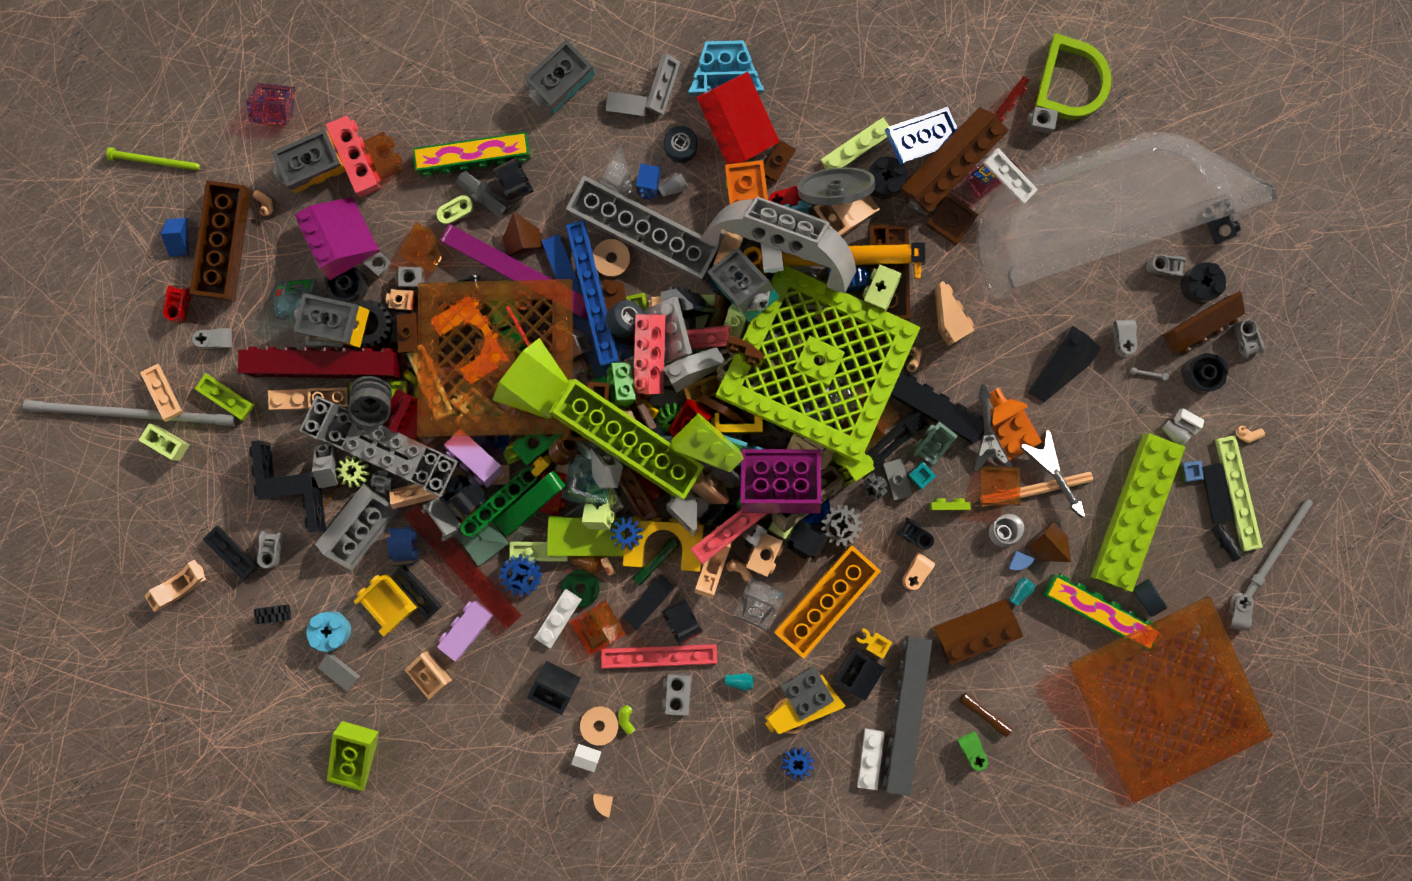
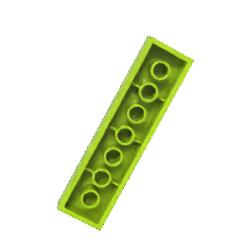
[548,378,704,499]
[1090,433,1186,592]

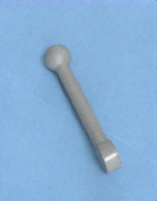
[1130,367,1170,381]

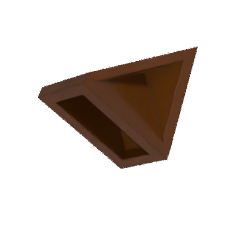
[502,211,544,256]
[1025,521,1071,562]

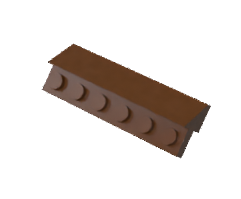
[900,107,1009,214]
[870,224,911,341]

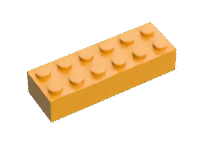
[774,545,881,659]

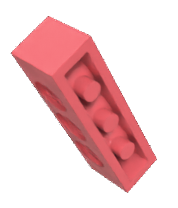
[326,115,381,197]
[634,314,666,394]

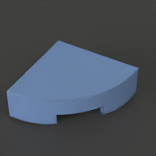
[1008,551,1034,570]

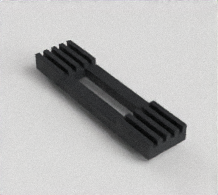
[866,409,928,474]

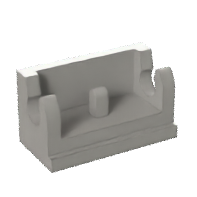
[421,497,461,541]

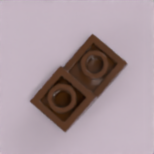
[725,335,764,366]

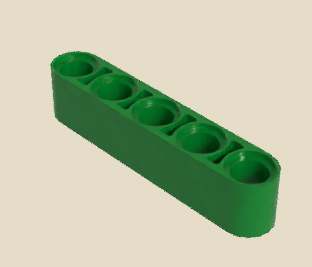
[461,468,539,539]
[494,471,566,537]

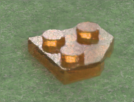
[398,222,442,273]

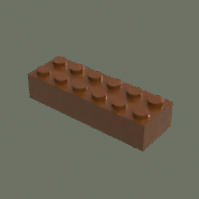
[189,180,251,302]

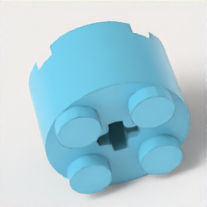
[306,611,351,652]

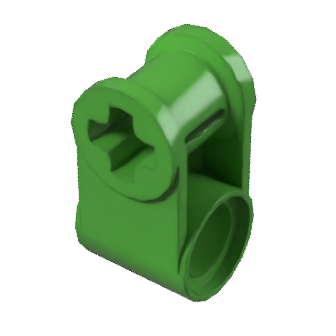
[957,731,988,771]

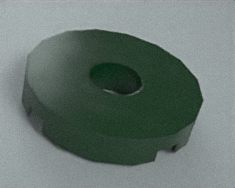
[561,569,600,608]

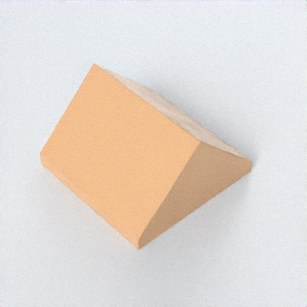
[691,469,729,504]
[405,651,452,700]

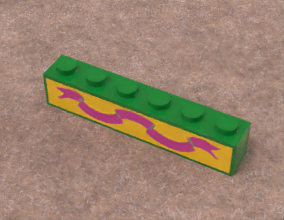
[413,132,531,177]
[1042,573,1160,651]

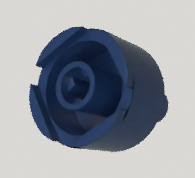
[387,527,419,567]

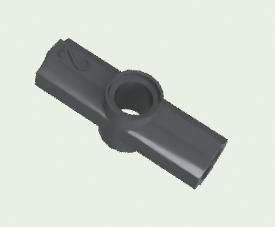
[456,171,511,218]

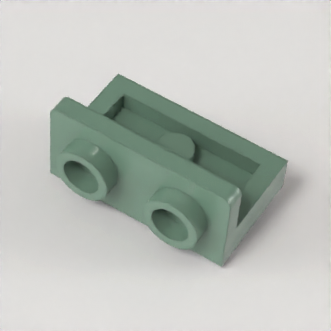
[913,422,957,466]

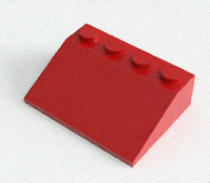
[696,71,780,164]

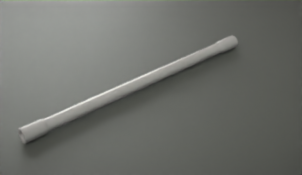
[23,400,236,426]

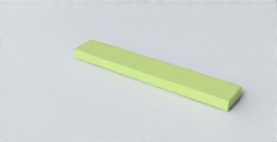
[1215,435,1263,552]

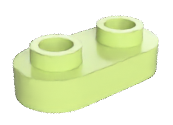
[437,196,474,225]

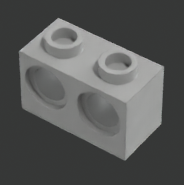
[662,673,691,716]

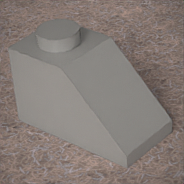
[590,448,623,489]
[667,492,697,537]

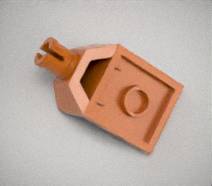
[725,160,768,205]
[989,387,1042,460]

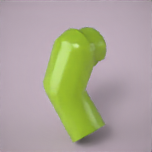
[618,705,635,735]

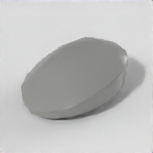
[989,514,1024,547]

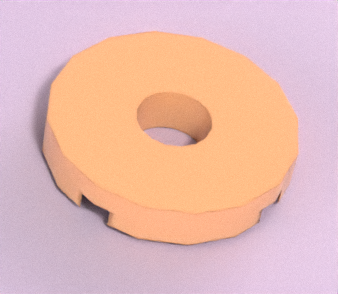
[593,239,630,277]
[580,706,619,746]

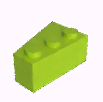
[671,413,744,472]
[828,452,875,488]

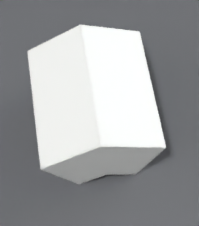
[1174,408,1204,435]
[571,744,601,772]

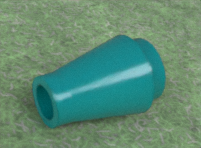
[1009,576,1036,606]
[725,673,754,692]

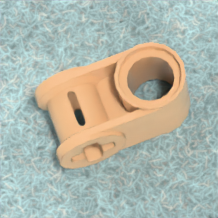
[902,553,935,590]

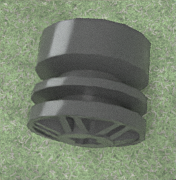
[348,375,392,428]

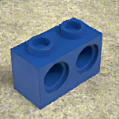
[636,163,661,200]

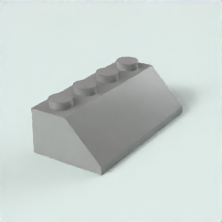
[315,484,400,571]

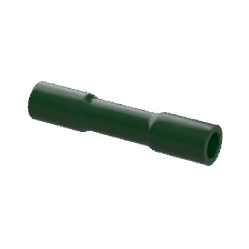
[632,537,680,586]

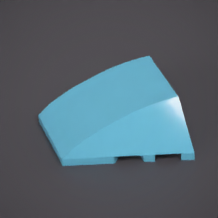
[688,40,765,98]

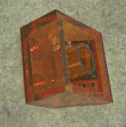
[570,601,625,655]

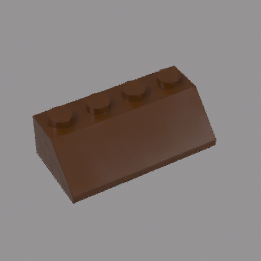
[1162,291,1245,355]
[933,599,1023,665]

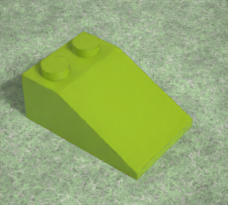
[327,721,379,791]

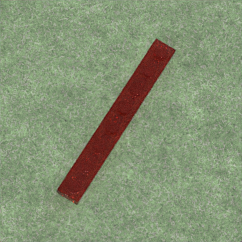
[403,503,522,629]

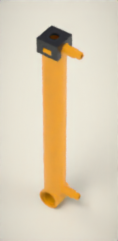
[744,242,925,279]

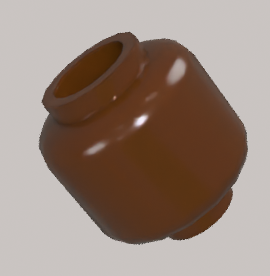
[549,437,578,465]

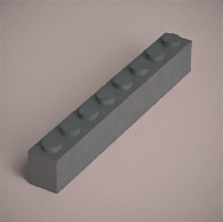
[882,636,932,796]

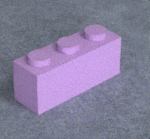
[444,429,503,488]
[438,600,495,662]

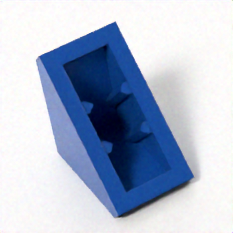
[161,218,189,257]

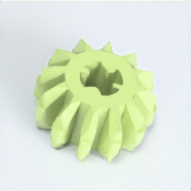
[336,455,370,488]

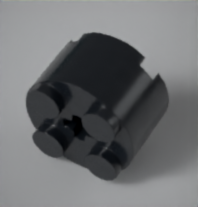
[868,156,907,199]
[493,157,534,203]
[1180,262,1226,304]
[324,267,368,304]
[1181,353,1228,393]
[439,473,486,519]
[782,521,828,563]
[661,599,703,646]

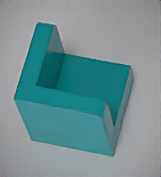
[907,462,936,490]

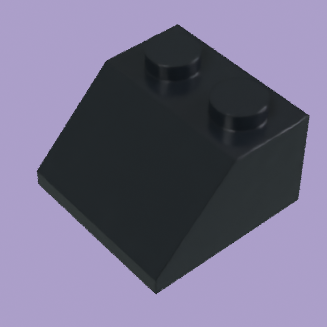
[661,286,716,319]

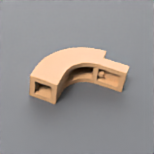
[694,526,732,599]
[144,560,206,613]

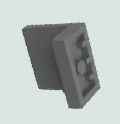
[778,666,834,720]

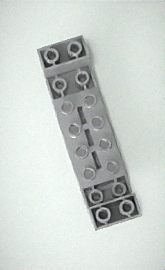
[700,196,856,294]
[299,396,458,497]

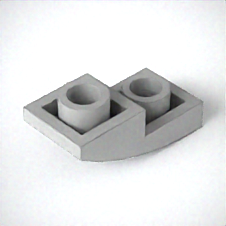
[605,92,648,117]

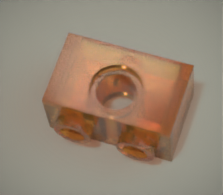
[363,132,404,179]

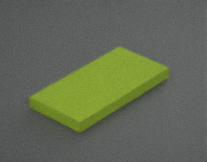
[546,516,626,556]

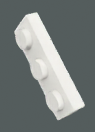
[983,148,1038,204]
[535,589,582,648]
[857,728,885,790]

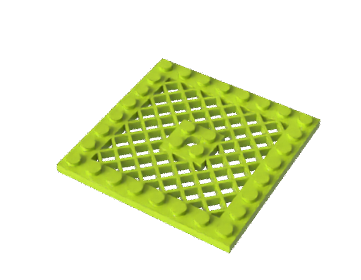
[715,264,920,463]

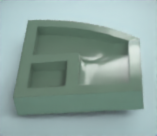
[456,513,509,566]

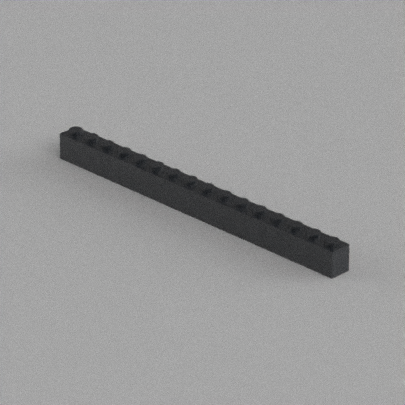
[709,281,984,444]

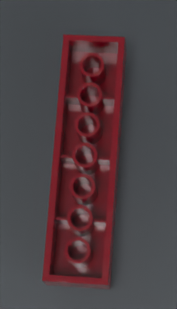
[238,346,402,379]

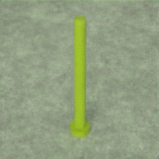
[106,147,200,171]

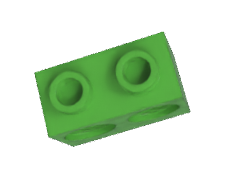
[606,362,636,408]

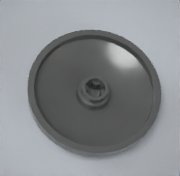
[797,167,875,205]

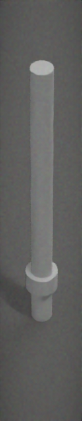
[1244,499,1313,597]

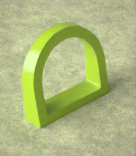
[1034,33,1111,120]

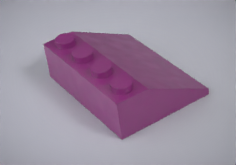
[294,197,380,280]
[741,449,821,513]

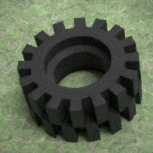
[254,604,291,625]

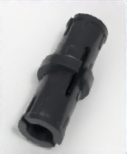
[1210,523,1244,562]

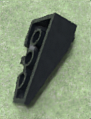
[1028,326,1100,403]

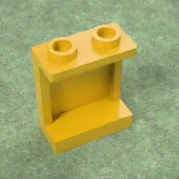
[711,413,763,435]
[353,573,417,637]

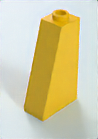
[764,674,845,734]

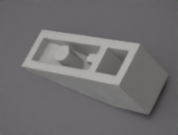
[663,347,725,393]

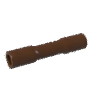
[959,692,1013,737]

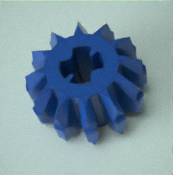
[846,267,871,293]
[610,517,643,550]
[781,747,814,780]

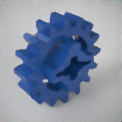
[499,554,542,597]

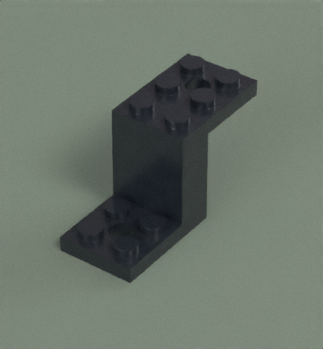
[249,440,327,532]

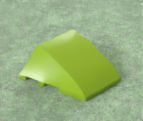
[492,338,569,420]

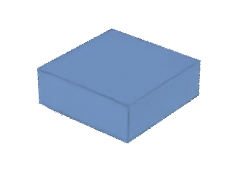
[1180,461,1204,482]

